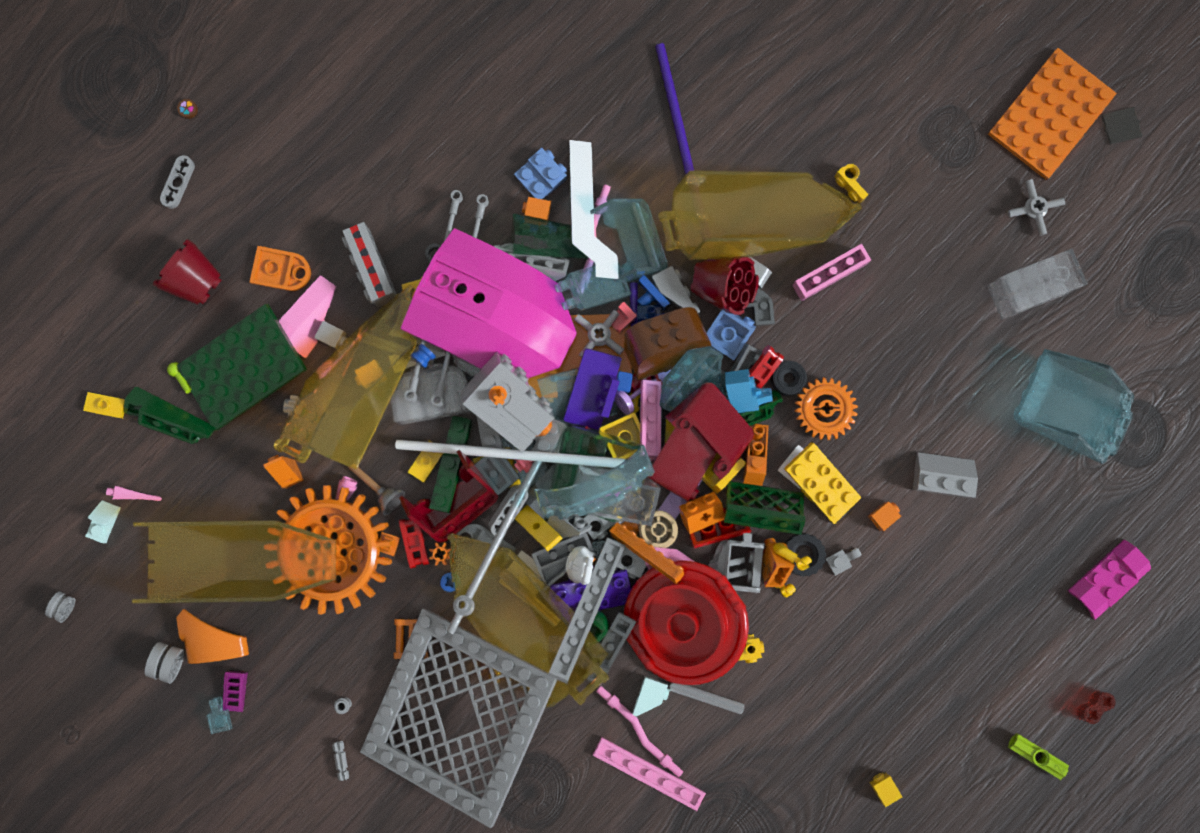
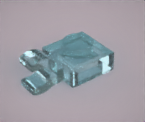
[207,696,232,734]

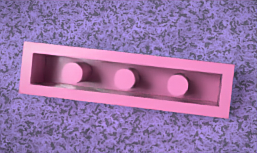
[792,244,871,301]

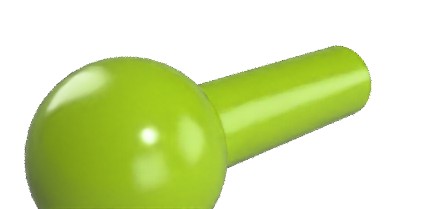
[167,362,192,393]

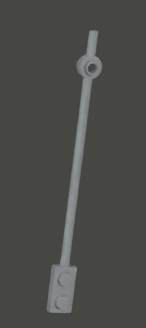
[447,419,568,635]

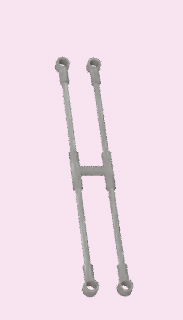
[404,190,489,408]

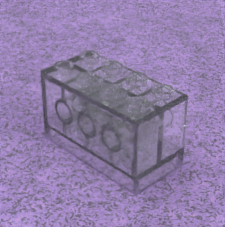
[987,249,1088,320]

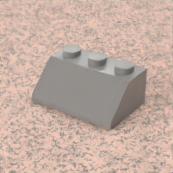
[912,452,978,498]

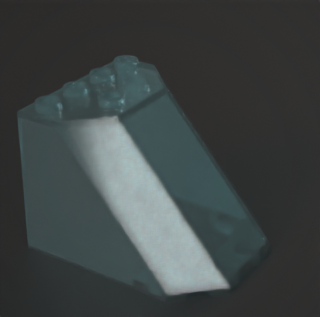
[1013,349,1134,464]

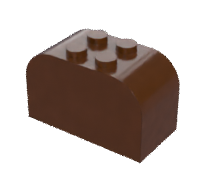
[624,307,711,380]

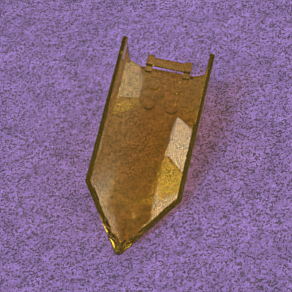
[658,171,862,259]
[273,285,416,469]
[448,534,609,708]

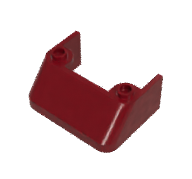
[399,449,498,543]

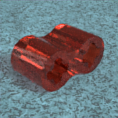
[1077,690,1116,724]

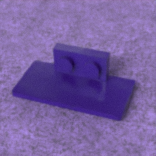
[563,348,622,430]
[550,565,631,618]

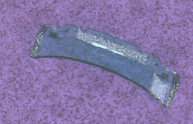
[534,445,655,519]

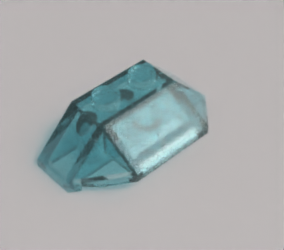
[659,346,723,412]

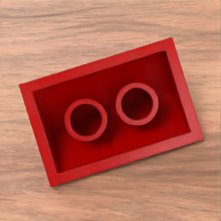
[688,504,751,549]

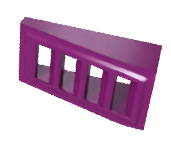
[223,671,248,712]

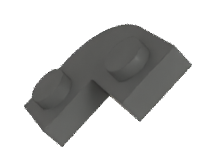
[746,288,775,326]

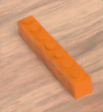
[609,522,684,584]

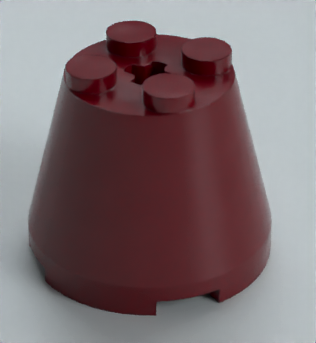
[152,239,222,305]
[691,256,759,315]

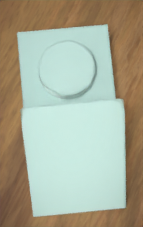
[85,501,121,543]

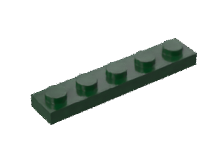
[429,416,472,513]

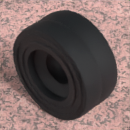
[771,361,807,396]

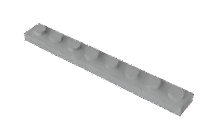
[548,538,625,684]

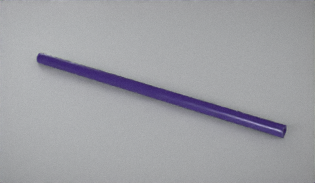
[655,43,715,260]

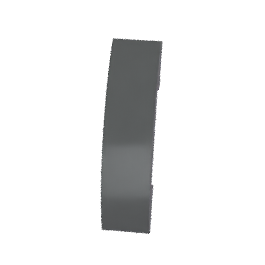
[583,612,636,686]

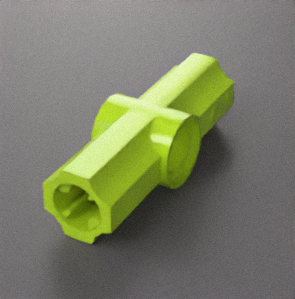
[1008,733,1069,780]

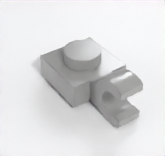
[825,548,862,576]

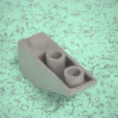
[651,266,700,315]

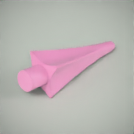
[106,486,162,501]

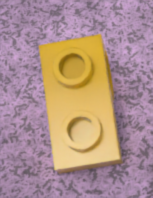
[834,164,869,204]

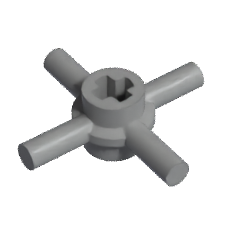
[1007,179,1065,236]
[574,310,624,358]

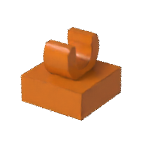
[379,532,401,556]

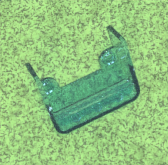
[590,199,668,283]

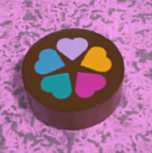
[177,99,198,119]

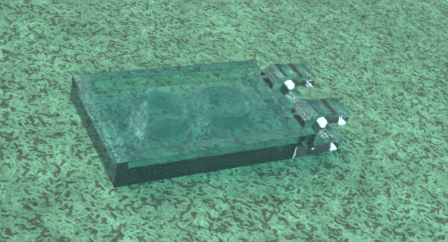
[554,262,631,311]

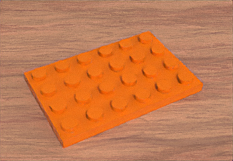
[988,48,1117,180]

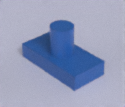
[637,275,670,311]

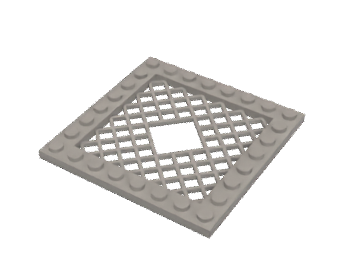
[360,609,557,828]

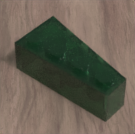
[511,213,589,259]

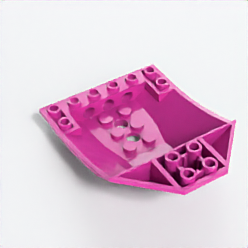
[400,228,577,378]

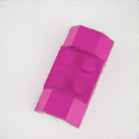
[1068,540,1151,620]

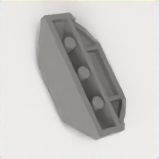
[494,242,569,281]

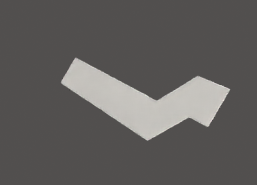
[570,140,618,279]

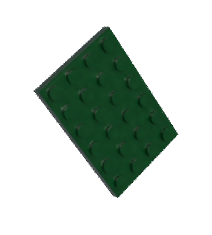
[177,304,307,431]

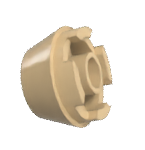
[639,511,678,548]

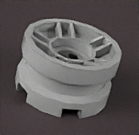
[45,591,75,623]

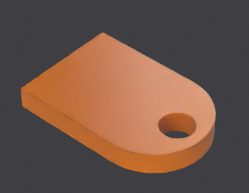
[249,246,311,291]

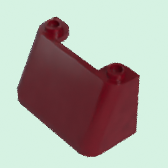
[646,425,717,502]

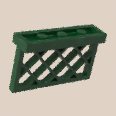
[724,481,805,535]

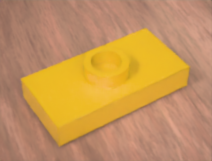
[83,392,125,419]
[408,440,443,483]

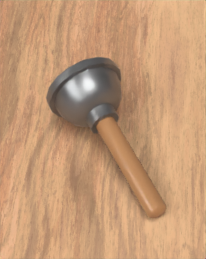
[348,463,405,516]

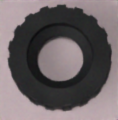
[785,533,826,576]

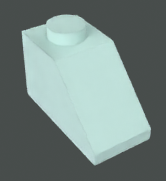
[632,676,670,716]

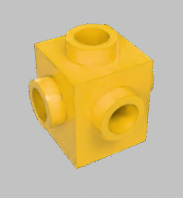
[738,634,764,663]

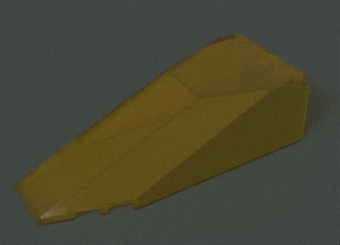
[132,521,336,603]

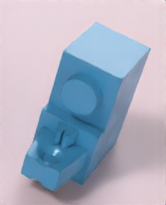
[725,369,773,413]

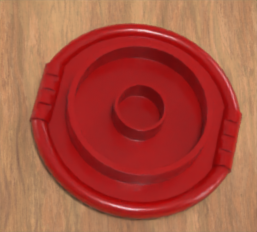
[624,560,749,685]

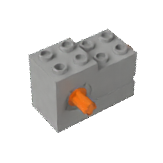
[460,352,554,453]

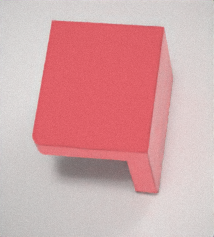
[611,302,637,334]

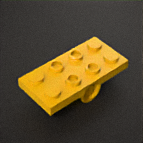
[784,442,861,524]

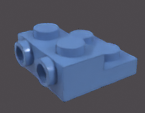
[514,148,567,200]
[707,310,756,360]

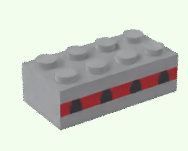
[342,222,398,308]

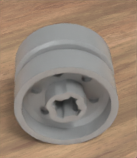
[145,642,184,684]

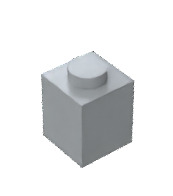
[314,321,347,350]

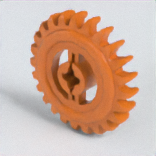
[794,377,858,440]

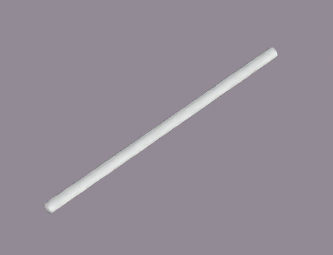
[395,440,625,469]

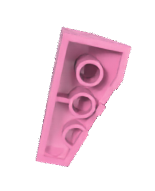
[279,275,336,358]

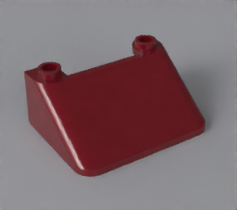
[665,382,754,480]

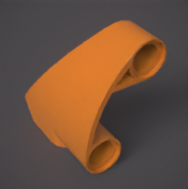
[176,609,249,664]

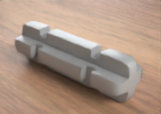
[332,741,349,781]

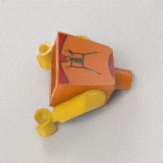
[761,538,812,597]

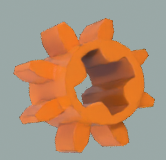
[429,543,453,566]

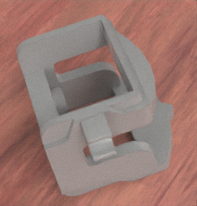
[709,533,764,593]

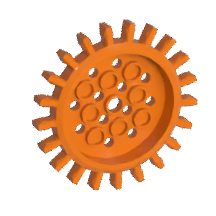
[265,485,393,615]

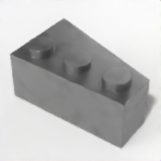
[531,532,593,590]

